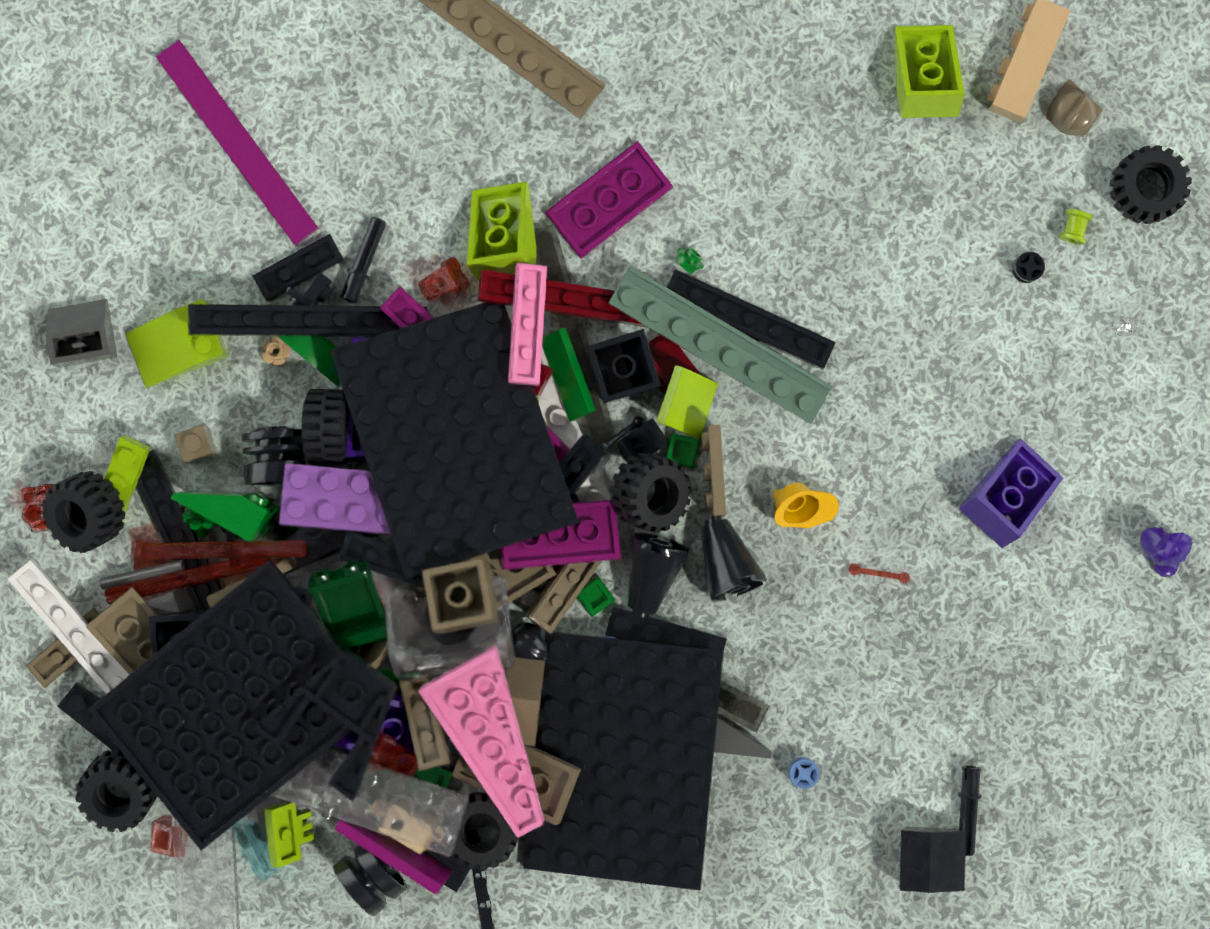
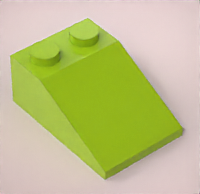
[894,25,965,118]
[467,181,537,281]
[125,299,229,388]

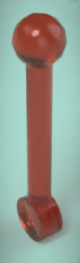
[849,564,910,584]

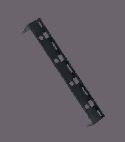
[464,825,495,929]

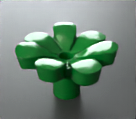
[182,508,220,537]

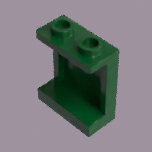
[308,561,390,650]

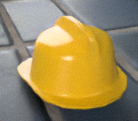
[773,482,839,528]

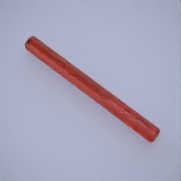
[140,541,307,559]
[104,551,272,605]

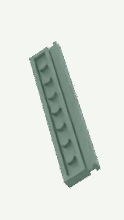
[608,266,832,424]

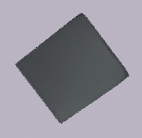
[147,587,193,613]

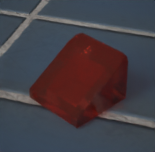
[150,822,188,857]

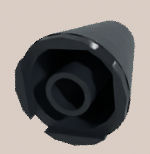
[700,516,767,602]
[628,532,689,618]

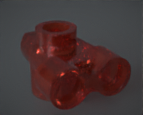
[418,256,470,301]
[21,484,55,533]
[368,733,418,777]

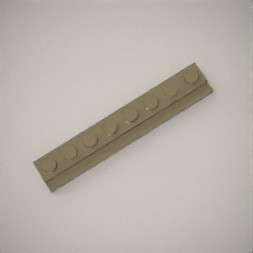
[418,0,606,120]

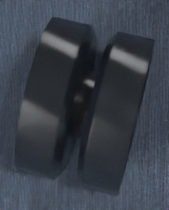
[333,845,408,917]

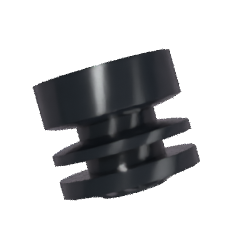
[241,426,306,485]

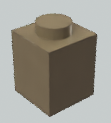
[174,425,218,464]

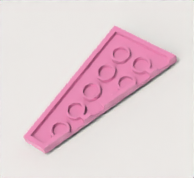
[419,645,545,838]

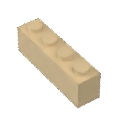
[987,0,1071,123]

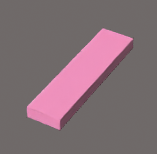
[508,263,547,386]

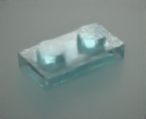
[235,818,282,882]

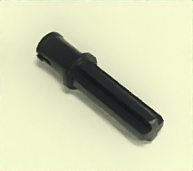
[339,217,386,304]
[958,765,982,856]

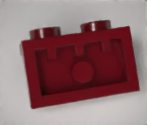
[648,335,702,395]

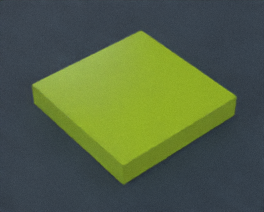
[656,365,719,439]

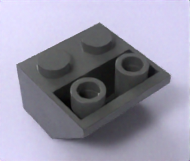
[45,299,117,368]

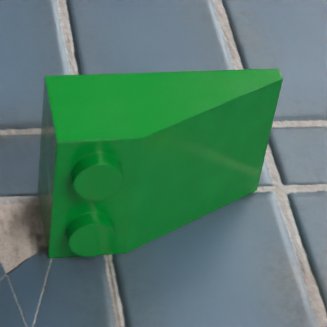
[171,490,279,542]

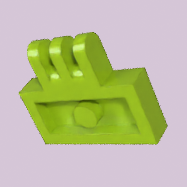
[264,800,314,868]

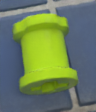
[1059,209,1093,245]

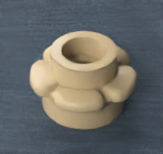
[262,337,290,366]

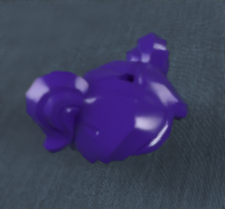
[1140,527,1193,578]

